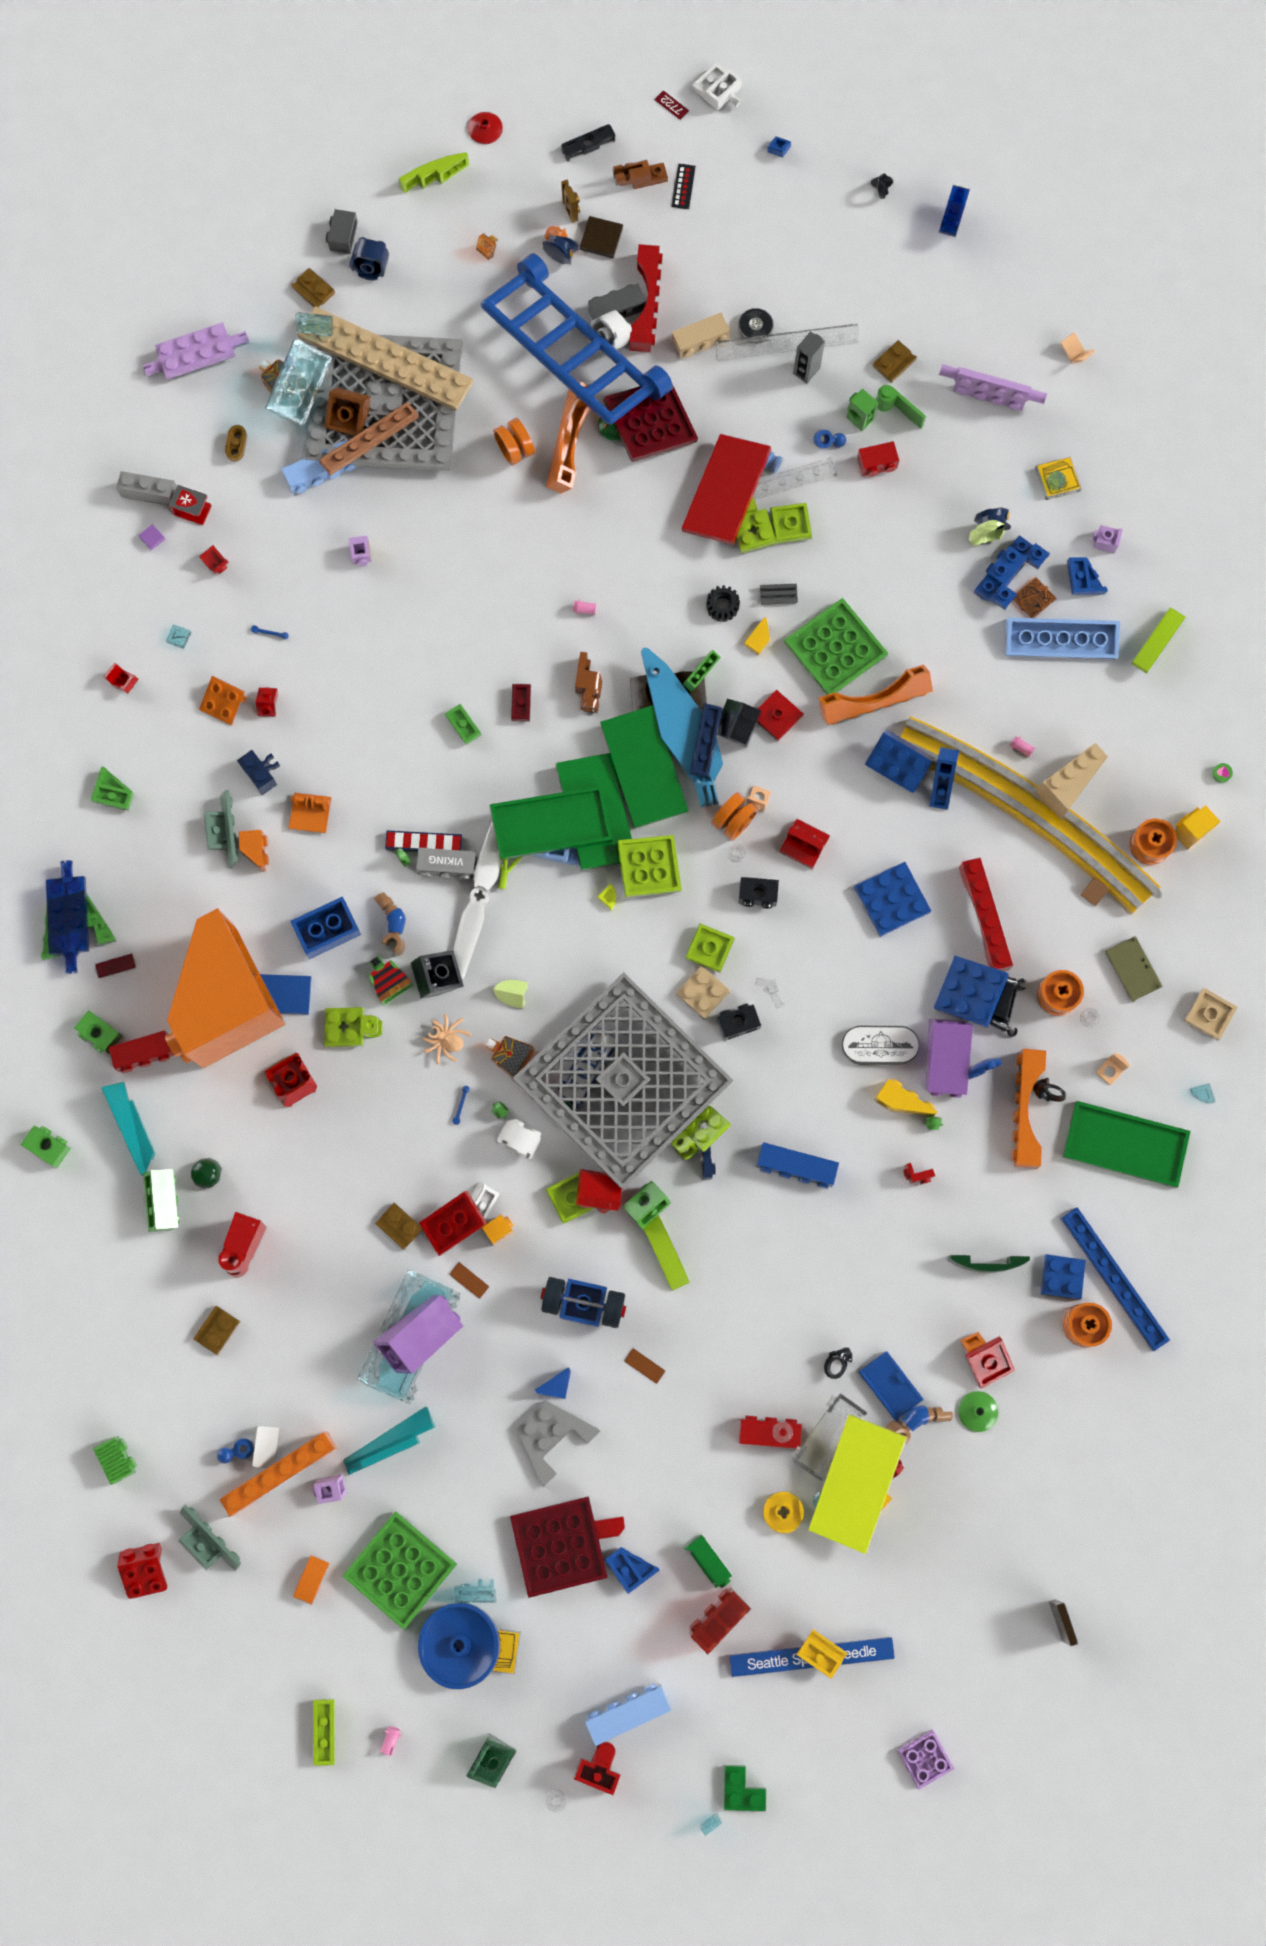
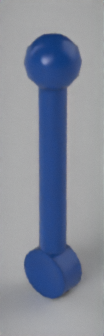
[251,625,289,639]
[452,1085,470,1125]

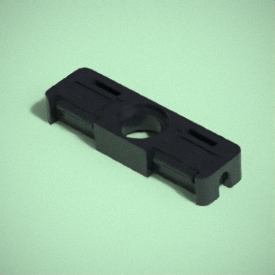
[561,124,616,161]

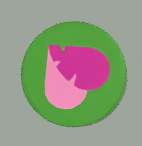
[1212,763,1233,783]

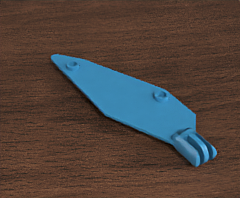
[641,647,723,807]

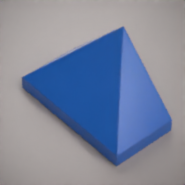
[535,1367,571,1399]

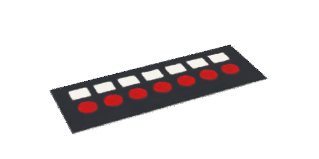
[672,163,696,209]

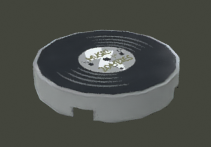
[738,308,774,343]

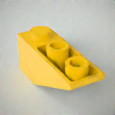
[874,1079,938,1117]

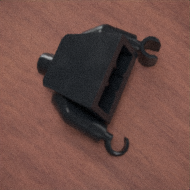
[989,977,1027,1037]

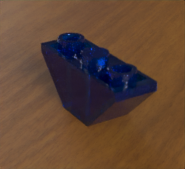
[938,185,970,237]

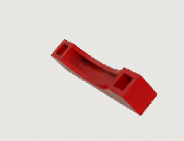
[629,244,663,352]
[959,857,1013,971]

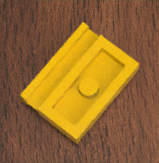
[797,1629,848,1679]

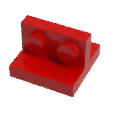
[779,819,830,870]

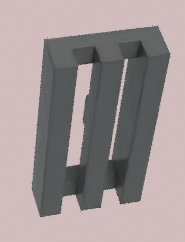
[760,583,798,605]

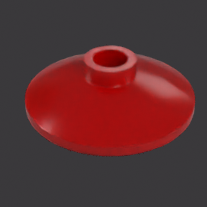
[468,112,503,144]

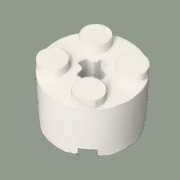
[590,310,632,354]
[496,1119,541,1160]

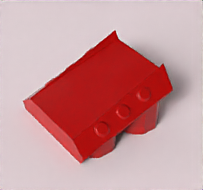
[264,1053,318,1107]
[576,1169,622,1214]

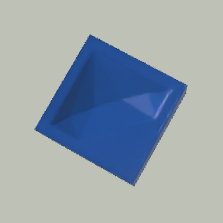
[767,136,791,158]

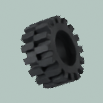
[706,585,740,622]

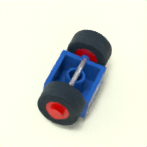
[540,1277,627,1328]

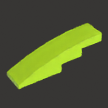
[399,152,469,193]
[1131,607,1186,674]

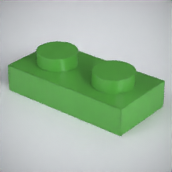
[445,704,481,745]

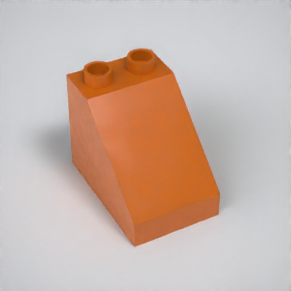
[165,908,286,1068]

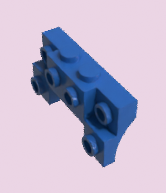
[974,535,1050,610]

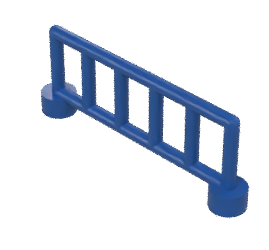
[481,253,673,425]

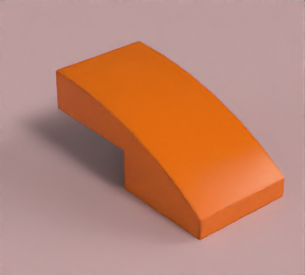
[293,1555,329,1605]

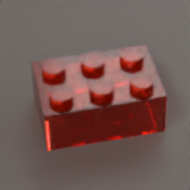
[689,1587,751,1655]

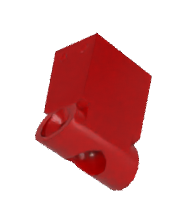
[218,1212,267,1278]

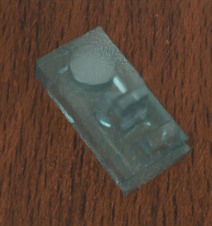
[295,312,333,336]
[454,1579,496,1603]

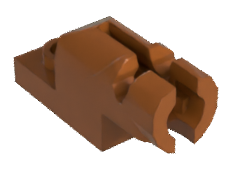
[612,160,668,189]
[575,652,603,713]

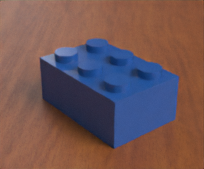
[864,729,935,793]
[290,896,361,960]

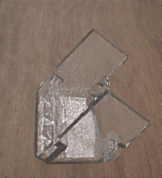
[791,1393,867,1481]

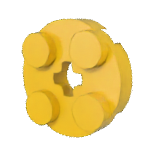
[763,1491,804,1533]

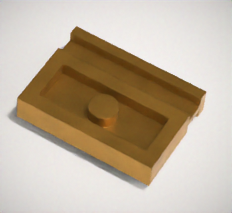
[561,179,580,223]
[291,268,335,308]
[873,340,917,383]
[375,1202,423,1250]
[193,1306,241,1355]

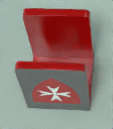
[169,485,212,525]

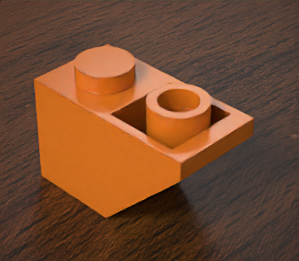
[239,830,269,871]

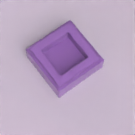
[138,524,165,551]

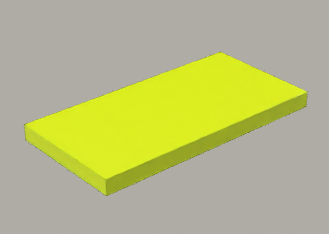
[808,1414,907,1554]

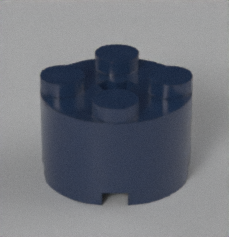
[349,237,389,281]

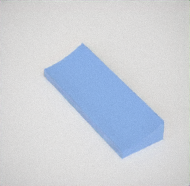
[1005,618,1120,659]

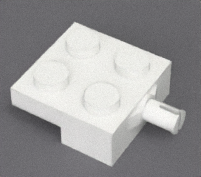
[692,63,742,110]

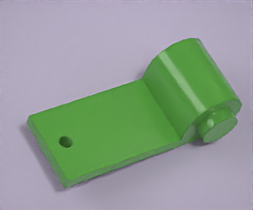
[876,385,926,429]

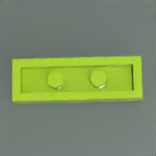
[313,1699,335,1766]

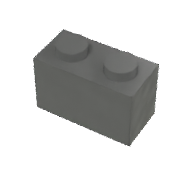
[326,209,358,254]

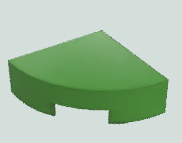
[394,848,411,867]

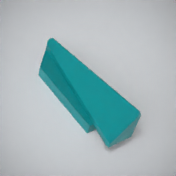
[101,1082,156,1176]
[344,1407,436,1475]

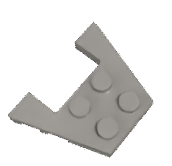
[516,1400,600,1487]

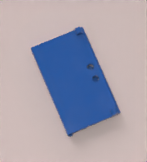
[858,1351,924,1421]

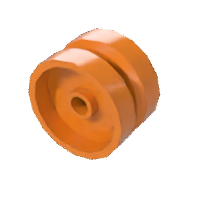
[493,417,535,466]
[711,792,758,841]
[1129,818,1177,865]
[1037,970,1084,1016]
[1063,1303,1112,1347]

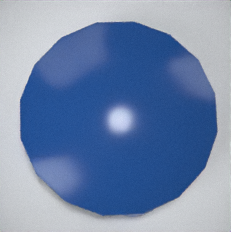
[968,1058,1002,1080]

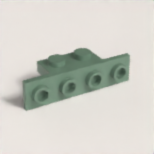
[204,790,238,868]
[178,1504,241,1571]

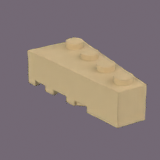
[1036,743,1108,820]

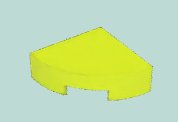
[597,883,616,910]

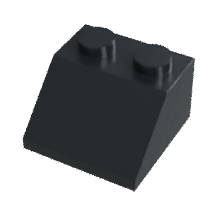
[717,698,762,747]
[410,950,464,999]

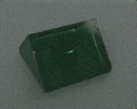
[466,1733,517,1788]

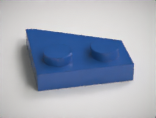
[1067,557,1108,595]
[604,1547,660,1594]

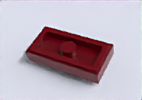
[511,684,531,722]

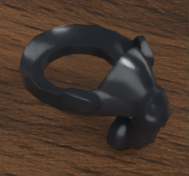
[871,173,893,199]
[1033,1078,1066,1102]
[824,1347,853,1379]

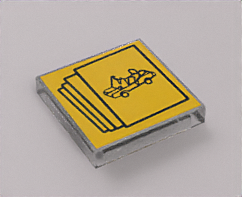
[1035,456,1082,500]
[492,1628,521,1675]

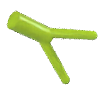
[498,857,522,889]

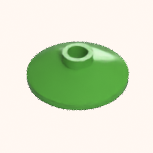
[958,1391,998,1432]

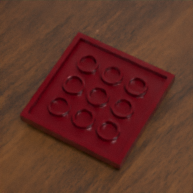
[603,386,698,462]
[510,1496,608,1598]

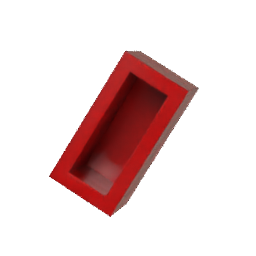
[857,441,900,477]

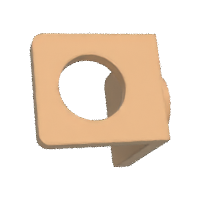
[1060,333,1095,364]
[747,786,771,812]
[1096,1053,1130,1085]

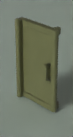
[1105,936,1163,1002]

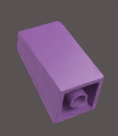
[926,1019,973,1098]
[373,1295,463,1374]

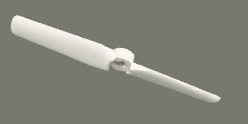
[453,822,502,980]

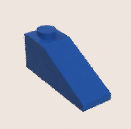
[929,747,959,810]

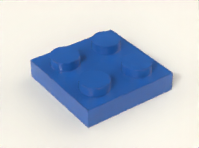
[1041,1254,1086,1300]

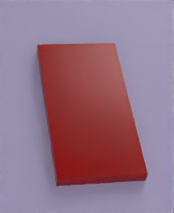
[681,434,772,545]

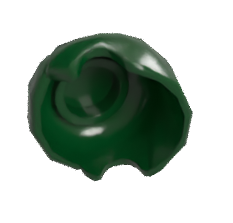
[191,1158,222,1189]

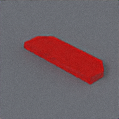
[595,1517,625,1539]

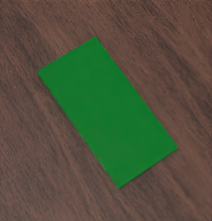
[600,705,689,829]
[555,753,632,871]
[489,786,613,860]
[1062,1101,1191,1188]

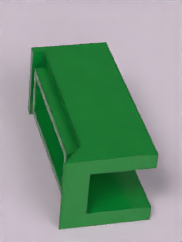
[684,1534,732,1589]

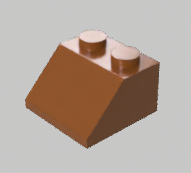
[324,387,371,436]

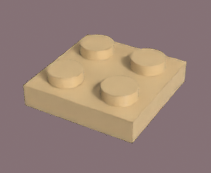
[676,966,730,1020]
[1184,988,1238,1041]

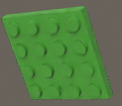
[784,598,889,695]
[343,1511,457,1630]

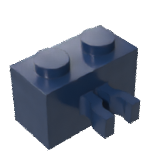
[237,750,280,796]

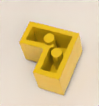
[1175,805,1221,850]

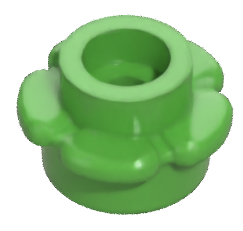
[492,1101,509,1119]
[924,1116,943,1130]

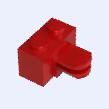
[573,1742,621,1795]

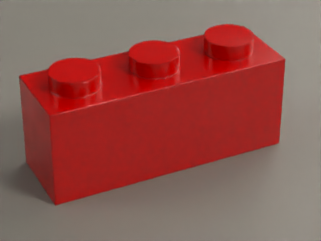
[109,1030,174,1073]
[739,1415,802,1449]

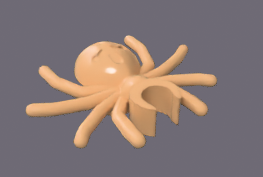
[423,1014,471,1064]

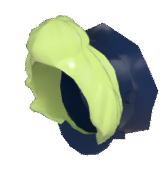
[969,507,1011,546]

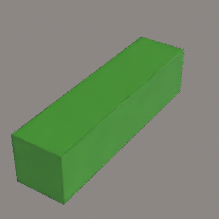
[682,649,721,692]

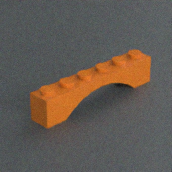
[546,382,590,494]
[818,664,933,725]
[1011,1049,1046,1169]
[219,1432,338,1517]

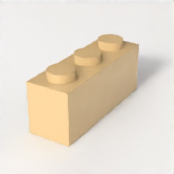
[672,313,730,359]

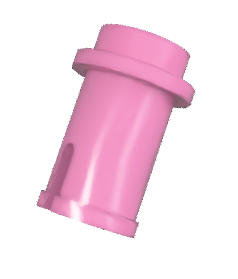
[573,599,596,615]
[1010,736,1035,758]
[380,1726,401,1756]

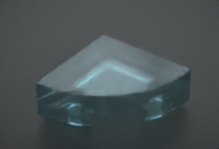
[1190,1083,1216,1103]

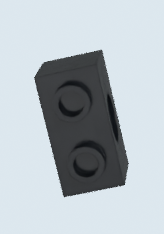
[738,877,779,909]
[717,1003,761,1041]

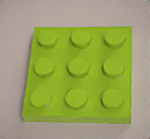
[617,835,682,898]

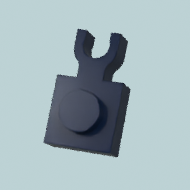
[702,1146,716,1180]

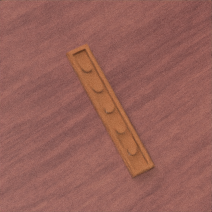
[319,402,419,476]

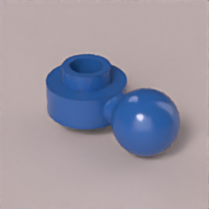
[813,430,846,448]
[217,1439,254,1464]

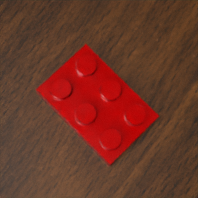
[419,1191,487,1256]

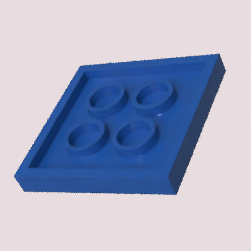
[854,862,931,937]
[934,956,1009,1028]

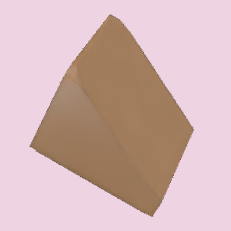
[1081,878,1109,906]

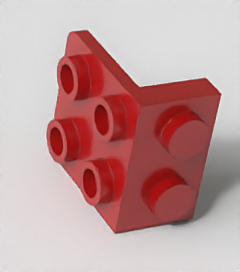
[117,1543,168,1599]

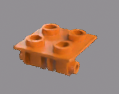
[199,676,247,726]
[289,792,332,833]

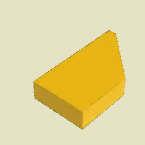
[744,617,770,655]

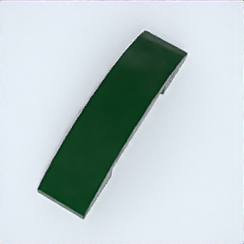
[948,1255,1030,1273]

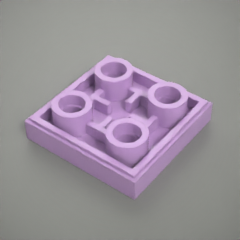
[897,1730,954,1790]

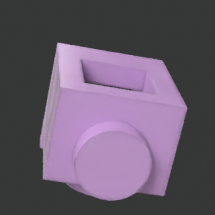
[1092,525,1123,553]
[349,536,372,567]
[313,1473,347,1504]

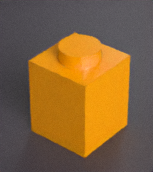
[482,1214,514,1245]

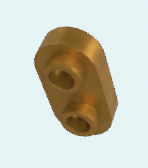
[225,425,247,462]

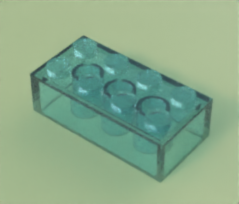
[265,340,332,426]

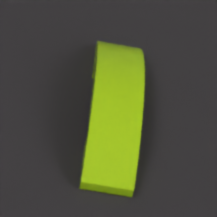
[643,1215,690,1291]

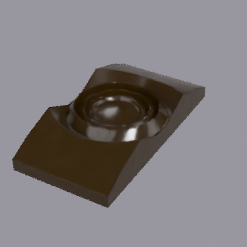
[630,671,707,711]

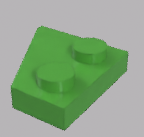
[91,766,134,811]

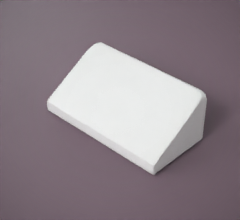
[471,1182,500,1219]
[252,1426,280,1468]

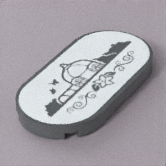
[842,1025,919,1065]

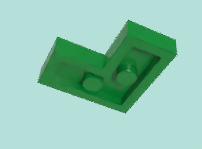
[724,1765,766,1811]

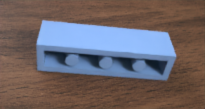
[282,439,356,494]
[585,1683,671,1746]

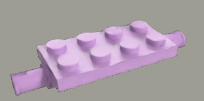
[143,322,249,380]
[939,364,1047,410]

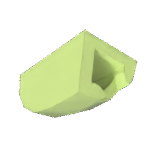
[493,980,528,1009]

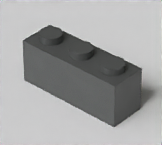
[588,283,646,320]
[793,331,825,384]

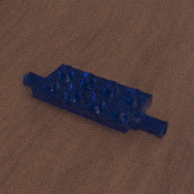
[46,860,89,974]

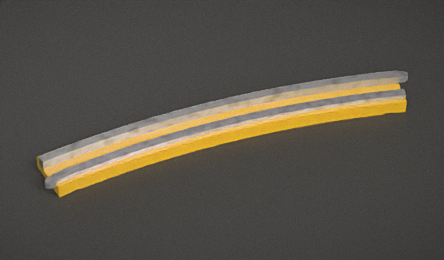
[901,716,1162,914]

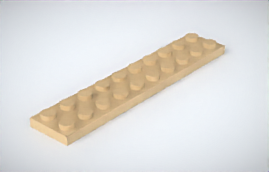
[297,306,474,411]

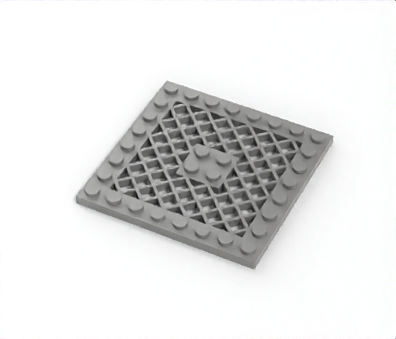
[305,335,463,471]
[513,972,734,1190]

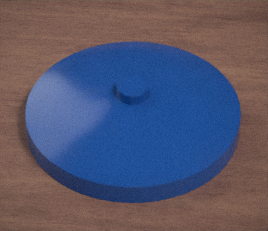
[418,1603,500,1689]

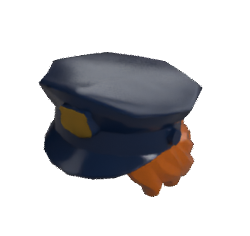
[542,226,578,264]

